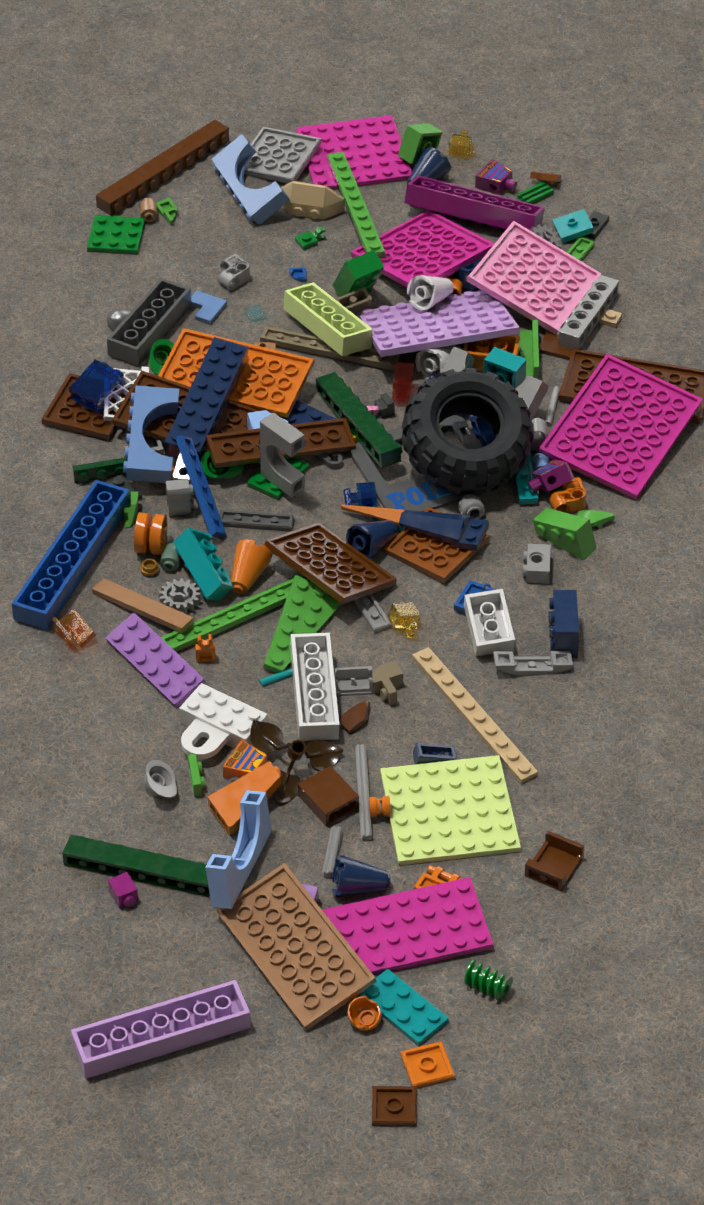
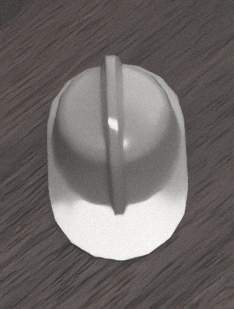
[143,760,177,798]

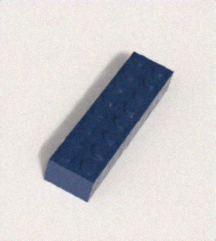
[165,337,248,462]

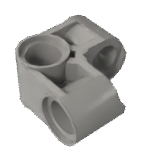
[217,254,250,291]
[530,417,547,451]

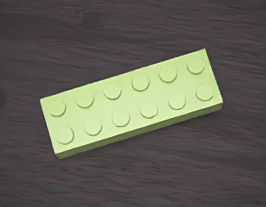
[283,282,373,356]

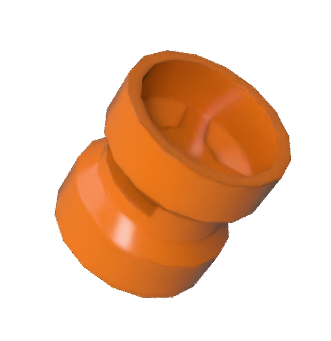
[369,796,391,817]

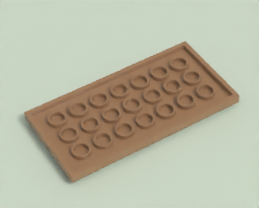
[216,863,377,1031]

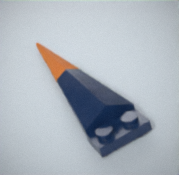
[341,505,489,551]

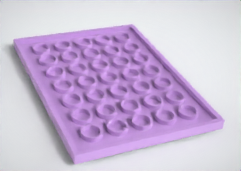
[357,290,520,357]

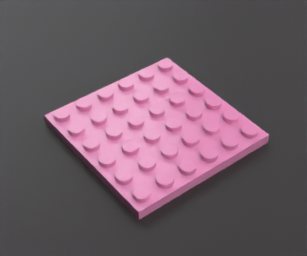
[466,221,601,335]

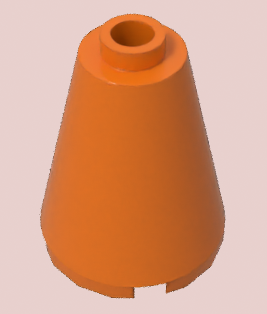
[231,539,272,594]

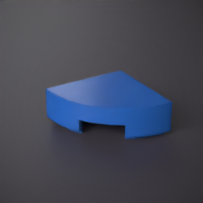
[289,268,306,282]

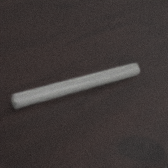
[355,744,372,841]

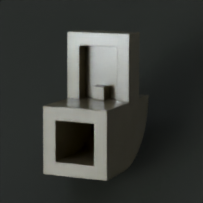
[373,660,403,706]

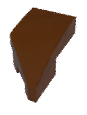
[339,700,370,734]

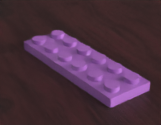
[105,613,206,708]

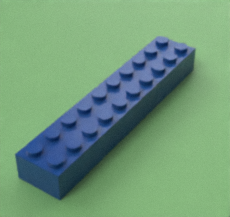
[12,480,131,630]

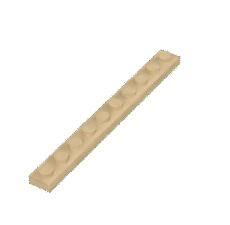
[412,647,538,784]

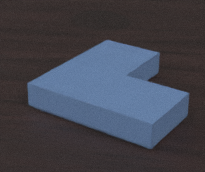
[191,290,227,325]

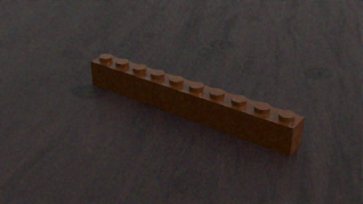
[96,120,229,216]

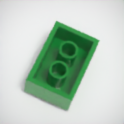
[332,250,385,297]

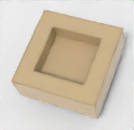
[599,309,622,328]

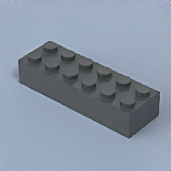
[107,278,192,366]

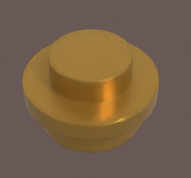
[140,559,159,576]

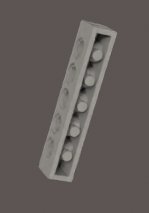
[557,275,619,350]

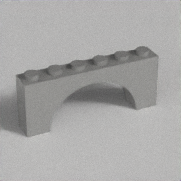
[440,347,549,421]

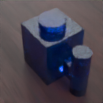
[343,482,377,507]

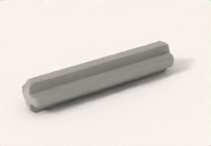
[322,826,343,878]

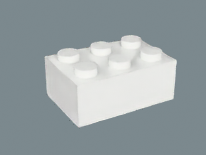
[464,589,515,656]

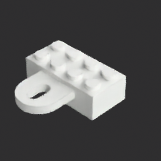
[179,683,268,759]

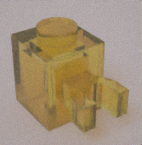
[449,129,474,159]
[387,602,420,637]

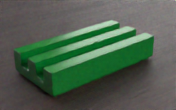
[517,181,554,204]

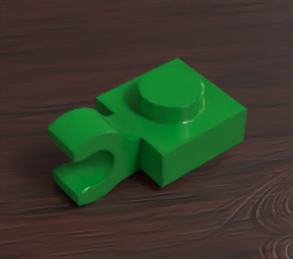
[295,226,326,250]

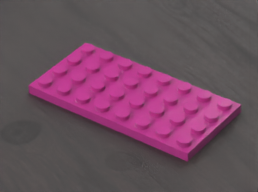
[322,877,493,975]

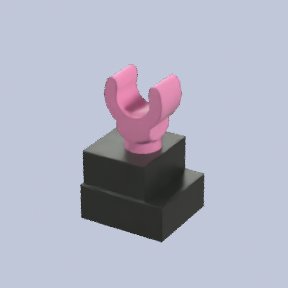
[367,392,395,418]

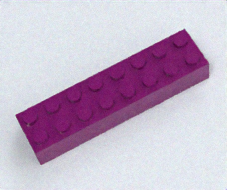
[404,176,545,230]

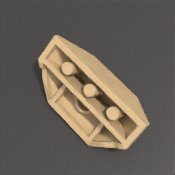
[281,181,344,220]

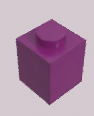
[108,872,138,909]

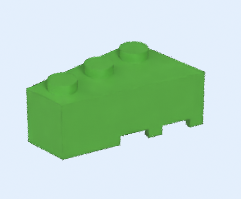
[533,508,597,561]

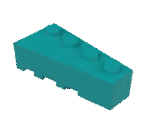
[173,527,233,601]

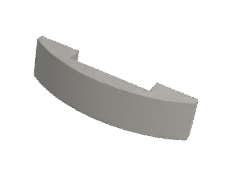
[493,651,573,676]

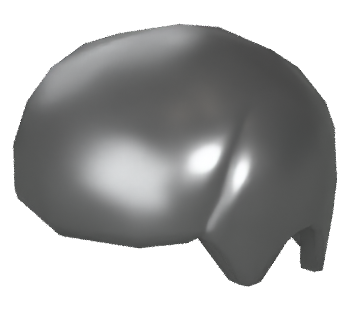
[106,308,130,331]

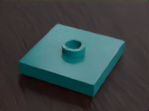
[552,209,594,243]

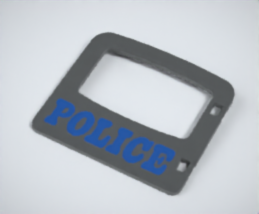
[351,414,491,511]

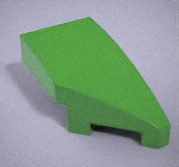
[156,198,178,224]
[124,491,139,528]
[577,510,615,530]

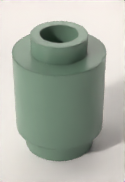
[160,543,181,571]

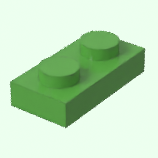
[188,754,205,797]

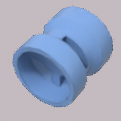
[531,453,550,472]

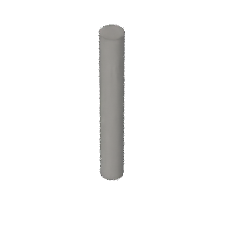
[545,386,560,427]

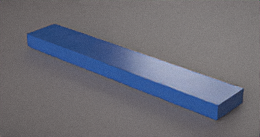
[176,435,226,538]

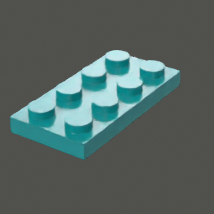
[357,969,449,1047]

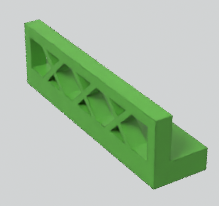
[520,320,539,379]

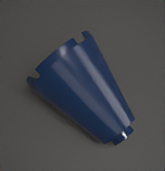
[407,147,451,184]
[346,520,398,559]
[332,855,391,897]

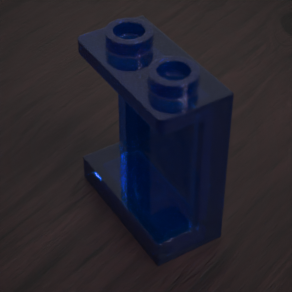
[68,359,126,414]

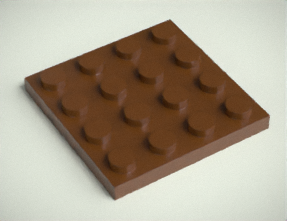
[41,373,131,440]

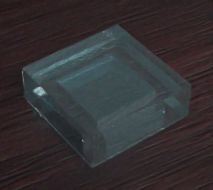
[244,304,267,323]

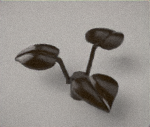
[250,720,343,803]

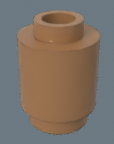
[140,198,157,222]

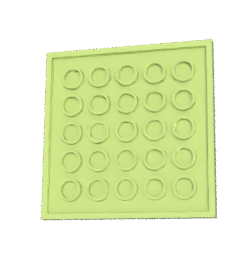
[380,755,521,865]

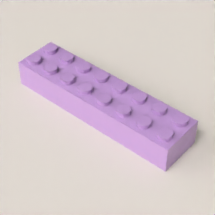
[71,980,251,1079]

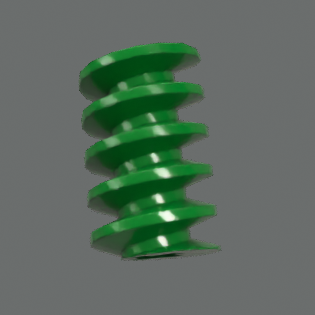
[464,959,513,1000]

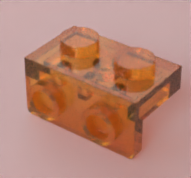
[52,609,96,650]

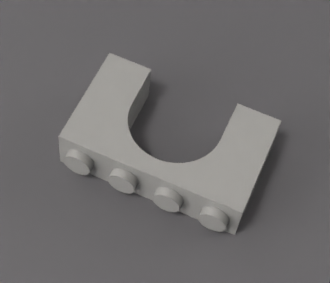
[260,413,305,497]

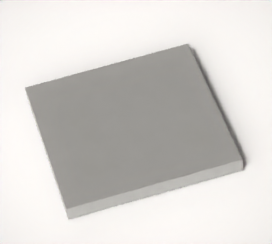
[244,127,322,183]

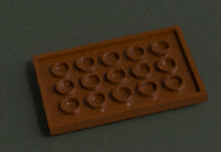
[265,522,397,604]

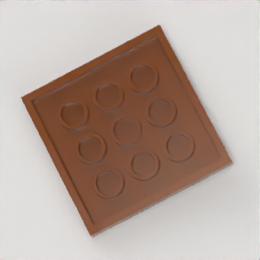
[384,507,489,583]

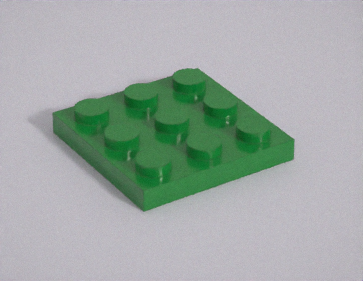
[87,215,145,255]

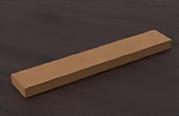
[92,578,194,633]

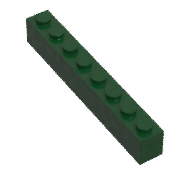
[315,372,403,468]
[62,834,210,897]

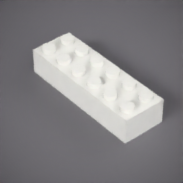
[290,633,339,741]

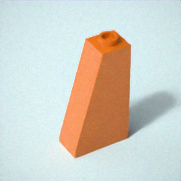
[208,761,282,835]

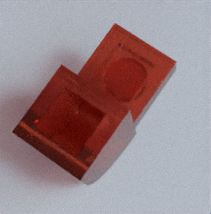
[392,362,414,402]

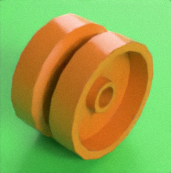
[134,512,168,555]

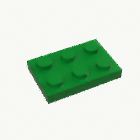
[247,458,309,500]

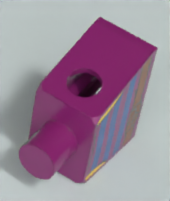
[475,159,517,195]
[527,459,575,493]

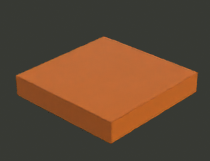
[400,1041,455,1089]

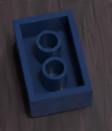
[548,590,579,658]

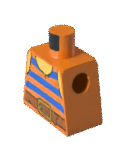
[223,740,267,780]

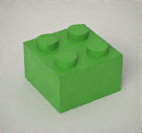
[398,123,443,164]

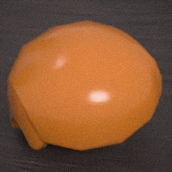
[347,996,382,1031]

